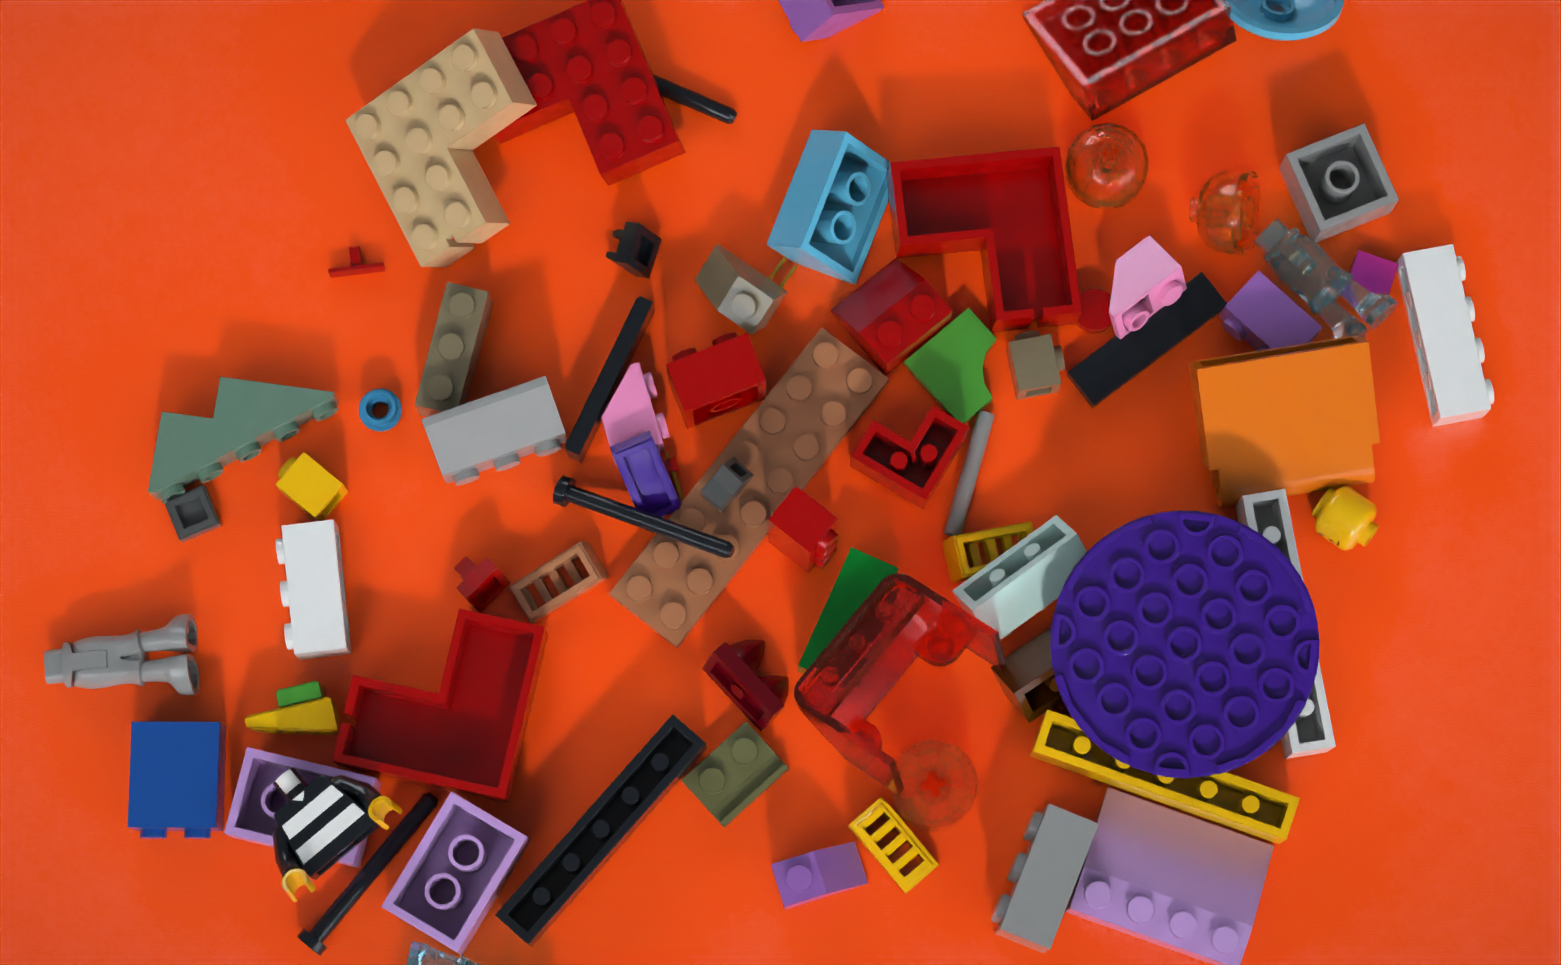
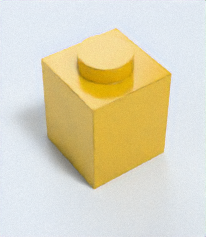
[275,452,348,521]

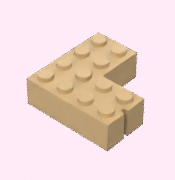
[345,28,537,267]

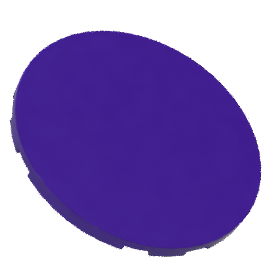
[1050,510,1320,778]

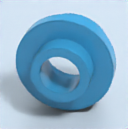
[359,389,402,432]

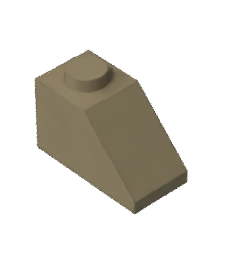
[695,244,787,335]

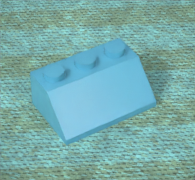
[766,129,890,284]

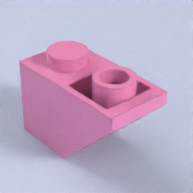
[1109,235,1187,339]
[601,362,670,466]

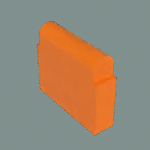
[1189,334,1380,507]

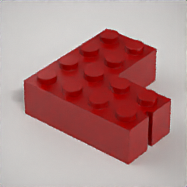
[494,0,686,186]
[886,146,1082,333]
[332,608,548,804]

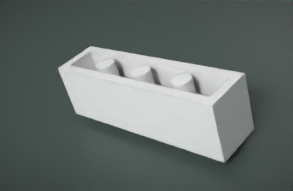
[1396,244,1494,427]

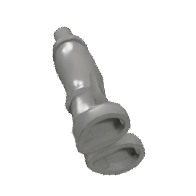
[44,613,200,696]

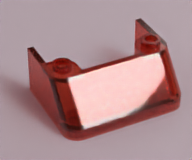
[794,573,1006,795]

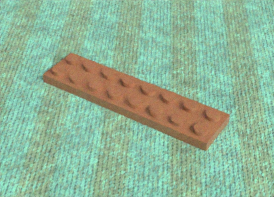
[609,327,889,648]

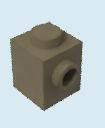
[1006,330,1065,400]

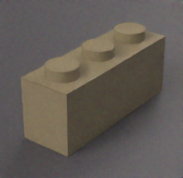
[414,282,493,417]

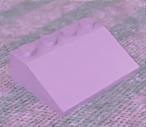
[1065,787,1274,965]

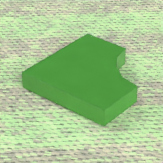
[904,307,997,424]

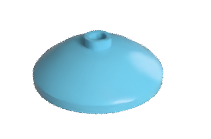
[1218,0,1344,41]

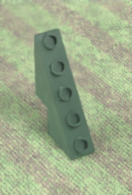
[148,377,339,503]

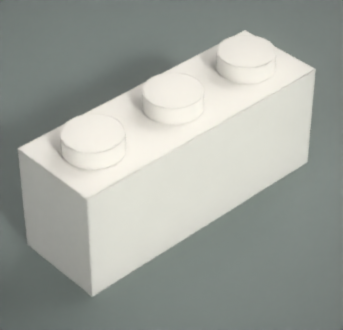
[276,519,352,660]

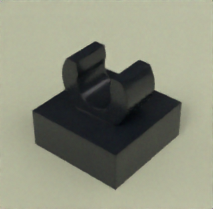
[606,222,662,278]

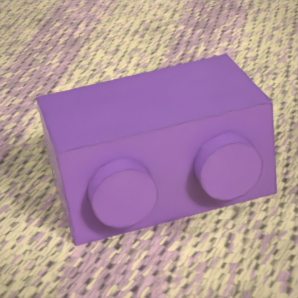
[1219,270,1323,351]

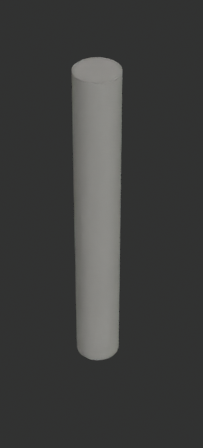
[944,411,995,536]

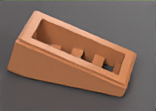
[509,541,609,624]

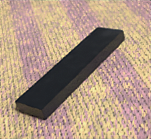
[1067,272,1227,408]
[565,296,655,463]

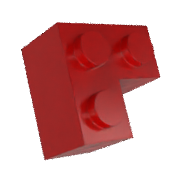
[850,405,970,510]

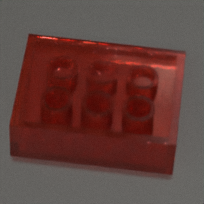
[1022,0,1237,121]

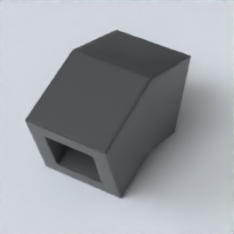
[701,457,754,513]

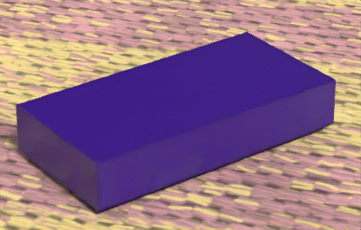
[610,431,681,517]

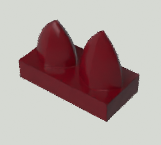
[702,639,789,732]

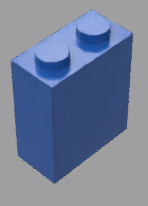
[128,722,227,839]

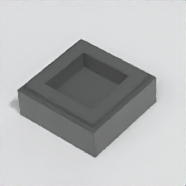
[165,485,222,543]

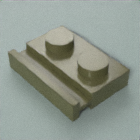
[681,721,789,828]

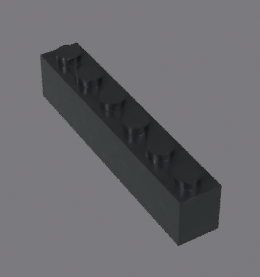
[495,714,707,947]

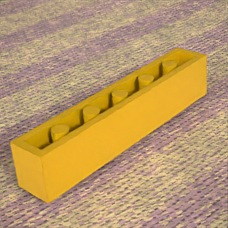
[1030,709,1300,844]

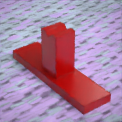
[328,246,385,278]

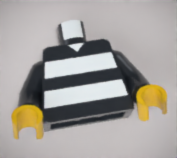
[272,767,403,902]

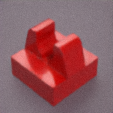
[454,556,511,613]

